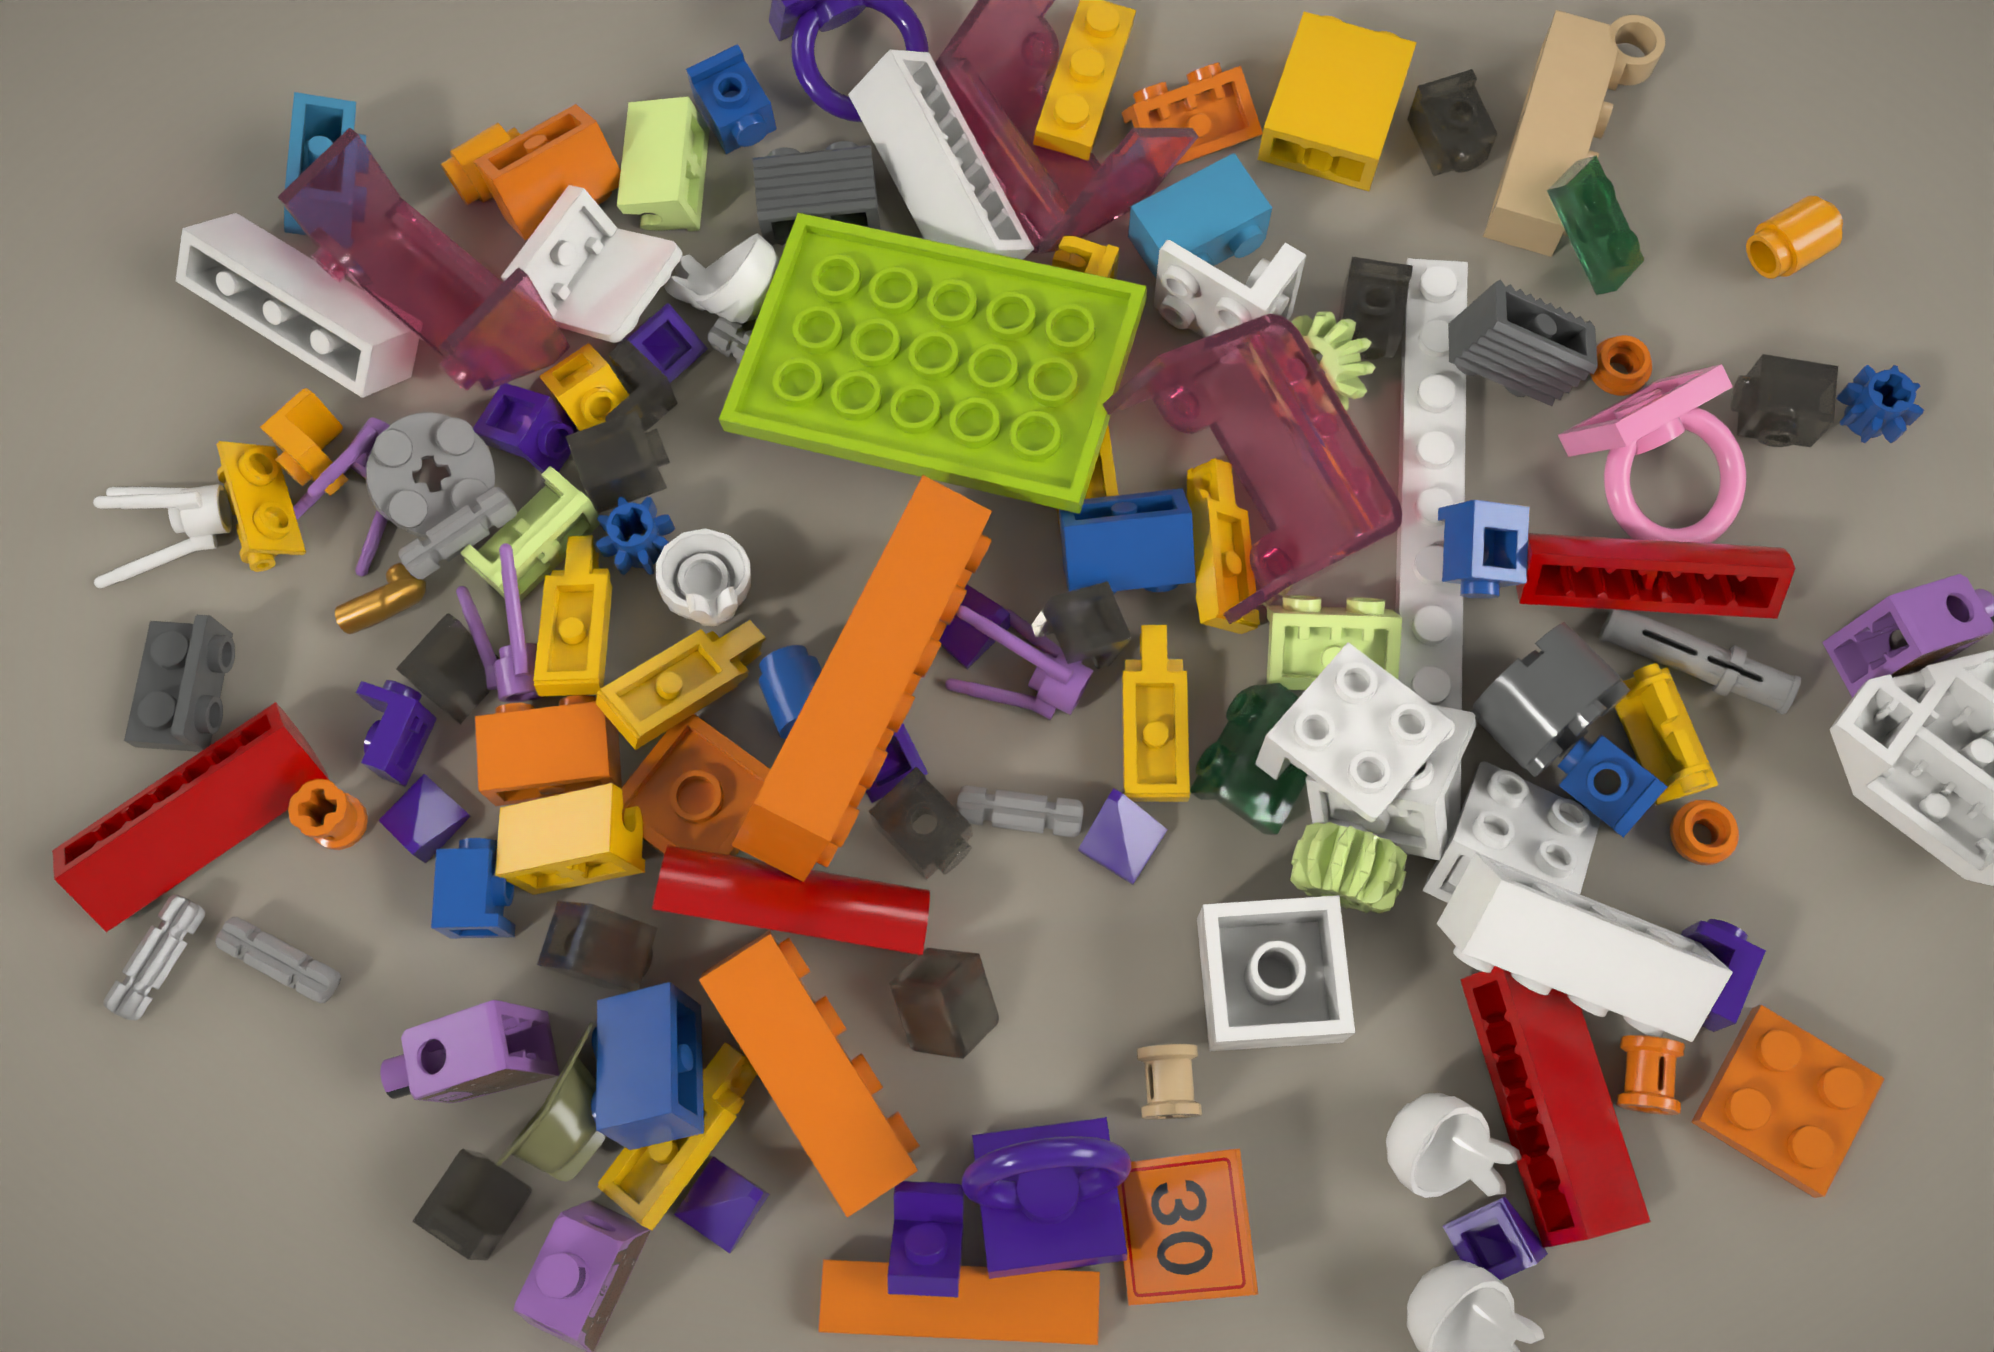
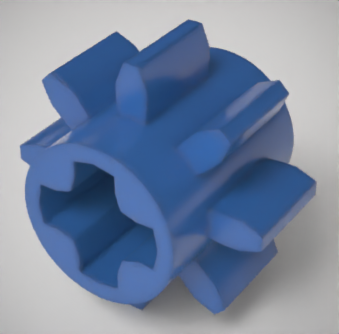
[1836,365,1924,443]
[596,496,675,575]

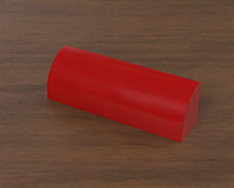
[1516,533,1796,619]
[52,702,330,933]
[652,845,930,955]
[1460,966,1651,1248]

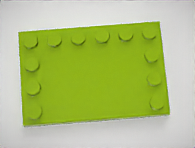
[719,213,1147,514]

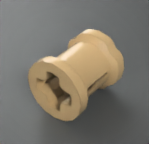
[1137,1044,1202,1120]

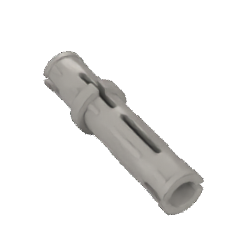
[1598,609,1801,715]

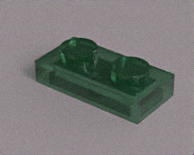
[1547,155,1645,296]

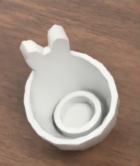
[664,233,779,324]
[656,528,751,626]
[1386,1093,1522,1198]
[1407,1260,1545,1352]

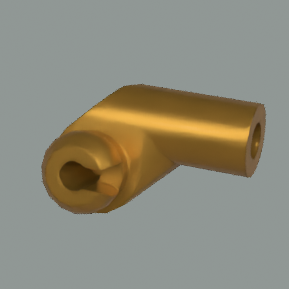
[335,562,426,634]

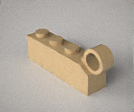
[1483,10,1665,257]

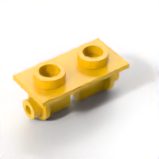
[216,441,306,572]
[1615,663,1719,806]

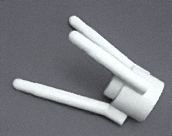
[93,484,232,588]

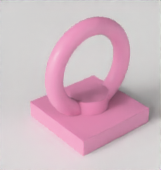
[1558,364,1746,543]

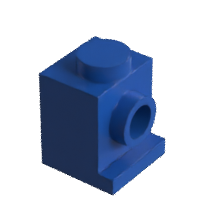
[686,44,777,154]
[1438,500,1530,599]
[1557,734,1668,838]
[431,838,516,939]

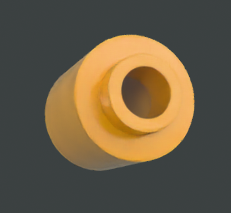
[440,122,521,206]
[1746,195,1843,279]

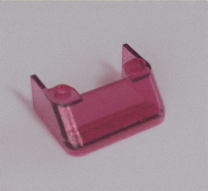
[935,0,1199,253]
[277,128,570,392]
[1102,314,1402,624]

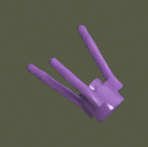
[293,417,390,577]
[456,543,547,703]
[945,606,1094,720]

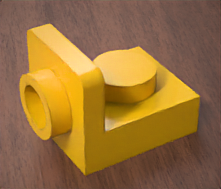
[539,343,638,443]

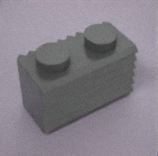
[753,141,881,246]
[1448,279,1598,406]

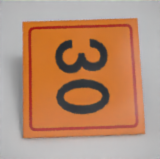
[1117,1149,1258,1306]

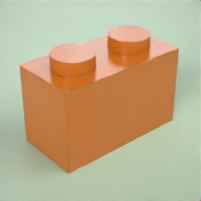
[474,104,621,240]
[475,695,622,806]

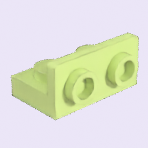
[1266,595,1402,690]

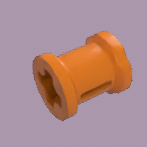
[288,779,368,850]
[1616,1035,1685,1115]

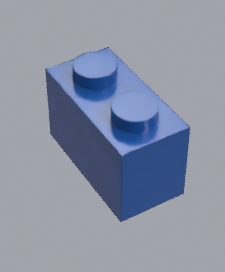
[1059,488,1196,599]
[591,982,704,1150]

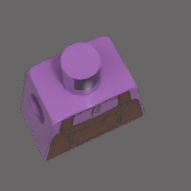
[1822,574,1994,698]
[380,1000,560,1103]
[513,1200,651,1352]

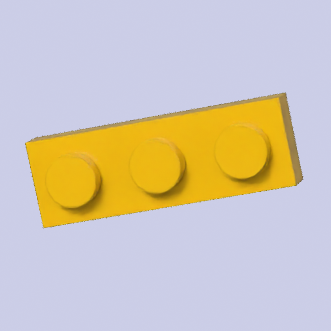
[1033,0,1136,161]

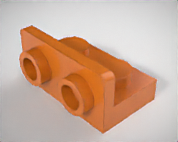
[1121,62,1263,176]

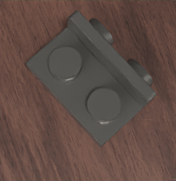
[124,614,235,752]

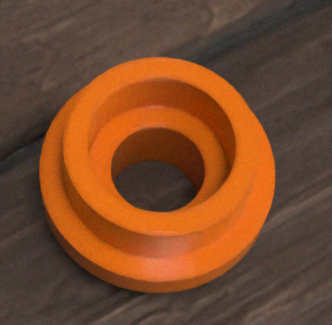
[1590,335,1652,396]
[1670,800,1739,866]

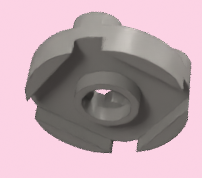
[366,412,495,538]

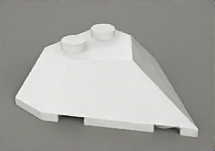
[1829,650,1994,886]

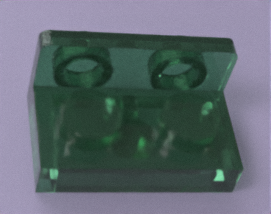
[1190,683,1308,835]

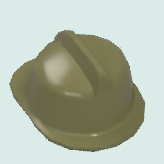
[495,1022,606,1182]

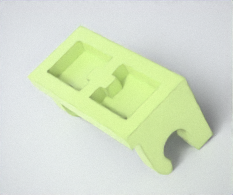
[617,96,710,231]
[460,466,600,602]

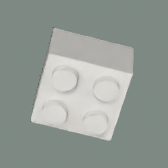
[1197,895,1355,1051]

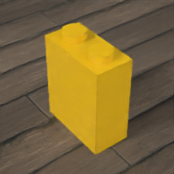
[1257,11,1417,191]

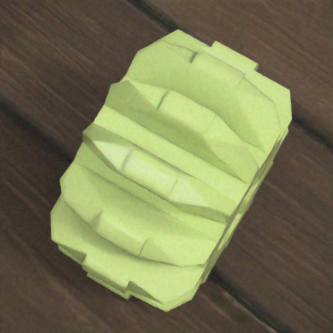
[1266,311,1376,418]
[1290,822,1407,914]

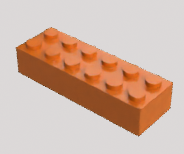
[731,475,992,882]

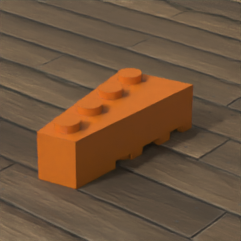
[699,930,920,1218]

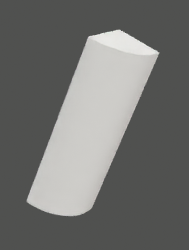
[848,49,1034,260]

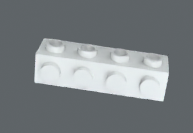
[176,213,422,398]
[1437,853,1733,1042]

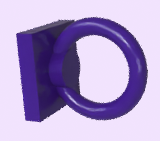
[769,0,929,122]
[962,1117,1131,1279]

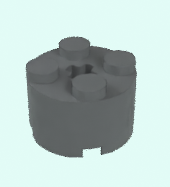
[1470,622,1631,777]

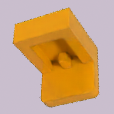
[260,388,349,496]

